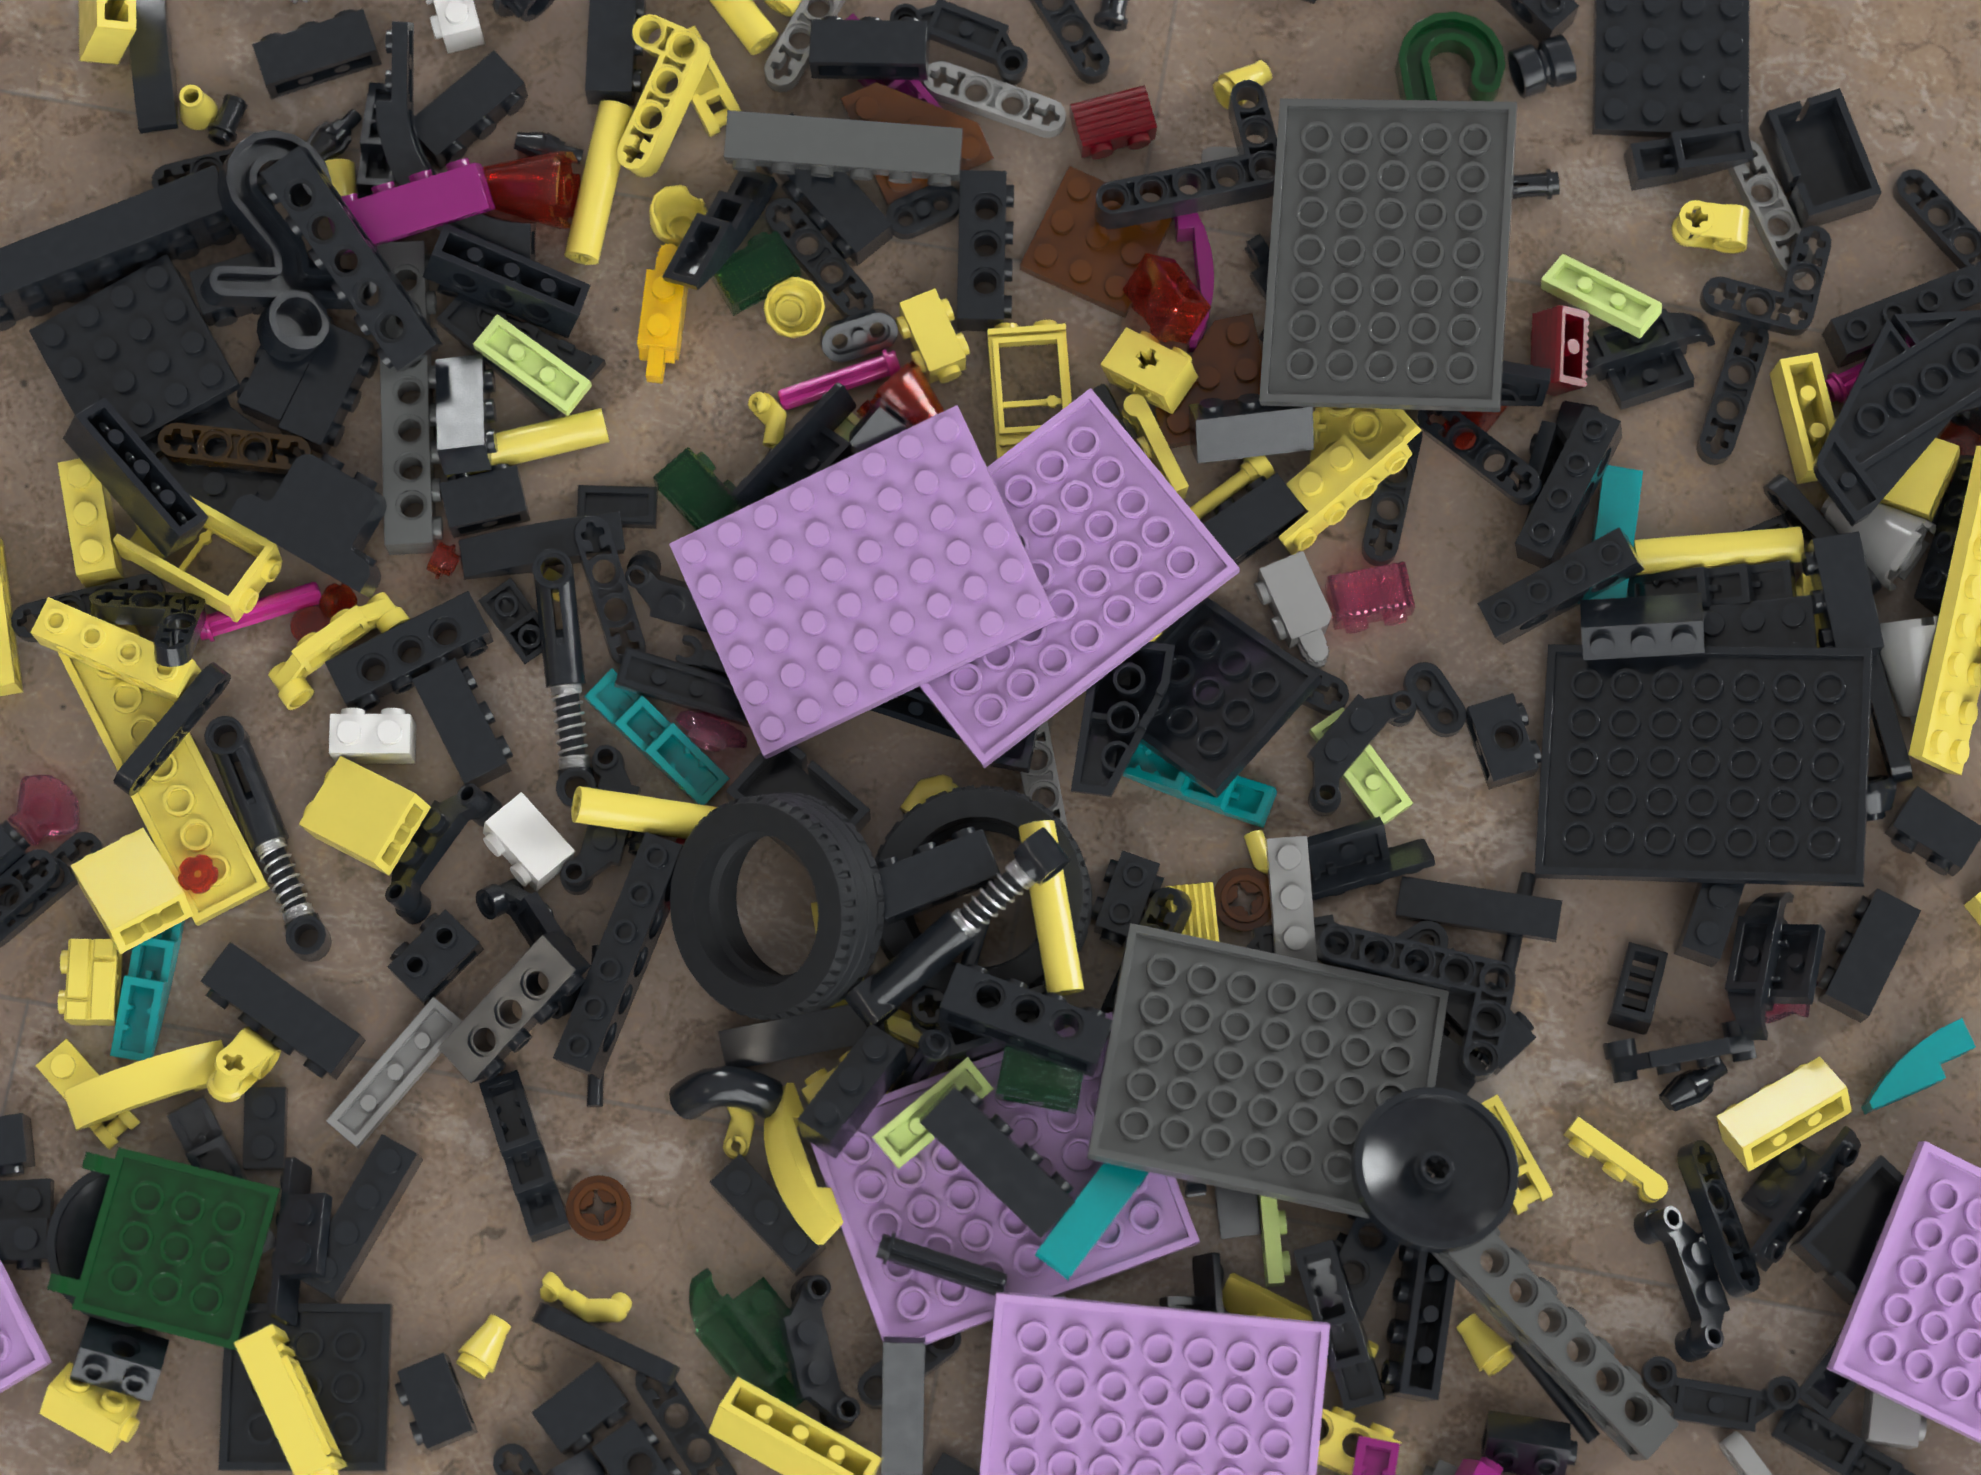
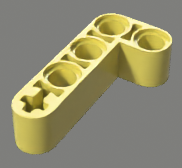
[617,14,710,178]

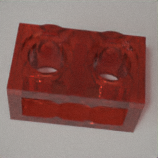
[1122,253,1211,344]

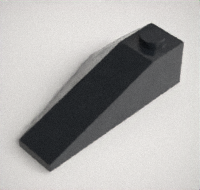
[1071,641,1175,797]

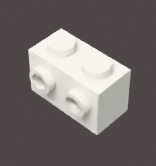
[426,0,485,54]
[329,708,416,764]
[483,792,575,891]

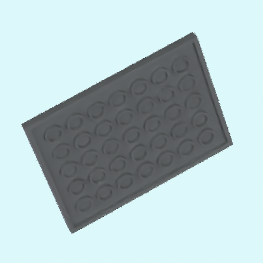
[1259,98,1518,412]
[1086,923,1449,1219]

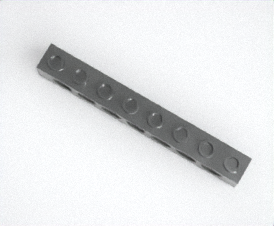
[377,241,443,555]
[1432,1228,1679,1461]

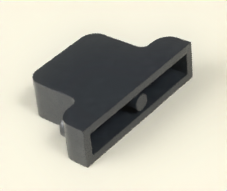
[227,452,387,598]

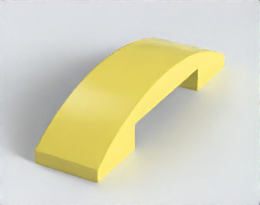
[63,1040,224,1131]
[764,1083,844,1245]

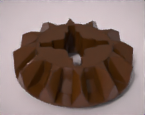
[1214,868,1271,932]
[566,1175,631,1241]

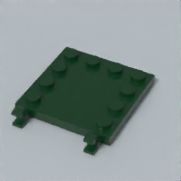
[47,1147,280,1350]

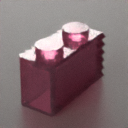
[1325,561,1415,633]

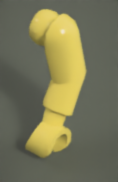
[723,1107,755,1159]
[540,1271,632,1323]

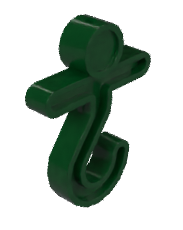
[1395,11,1506,101]

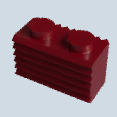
[1069,85,1157,159]
[1530,305,1590,396]

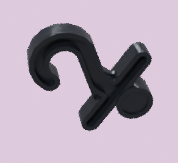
[200,130,377,362]

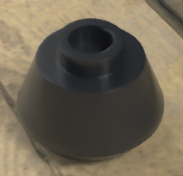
[1867,775,1897,821]

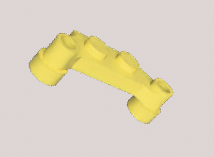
[268,592,410,710]

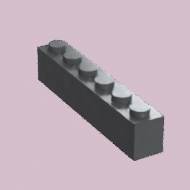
[724,110,963,187]

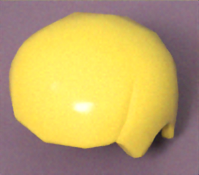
[649,185,707,247]
[763,277,825,339]

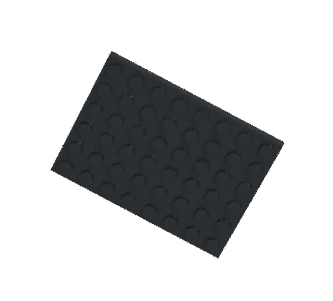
[1535,644,1873,887]

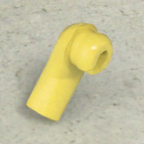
[748,392,787,448]
[900,774,958,814]
[1244,830,1268,875]

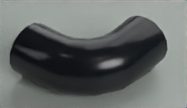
[669,1066,783,1120]

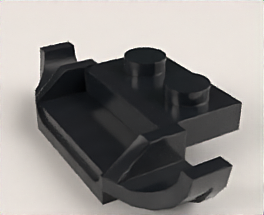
[1585,308,1715,410]
[1725,892,1826,1040]

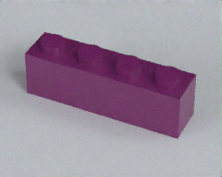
[328,158,495,256]

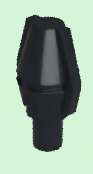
[307,109,362,161]
[513,132,584,165]
[1659,1061,1728,1111]

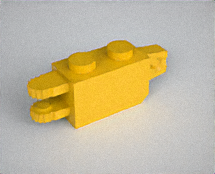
[637,243,688,384]

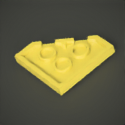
[1307,407,1422,466]

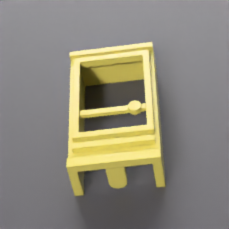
[987,320,1072,460]
[113,497,283,623]
[234,1324,347,1475]

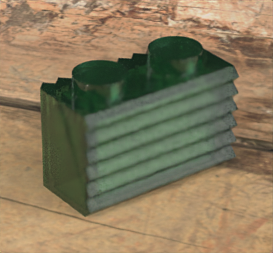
[711,231,801,316]
[653,447,741,530]
[995,1045,1084,1114]

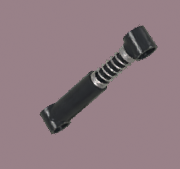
[532,549,598,808]
[204,716,332,962]
[844,827,1071,1028]

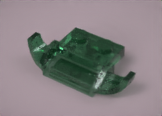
[689,1268,805,1408]

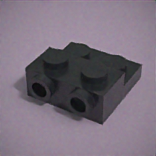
[0,1178,54,1270]

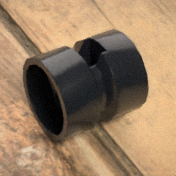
[1508,34,1577,99]

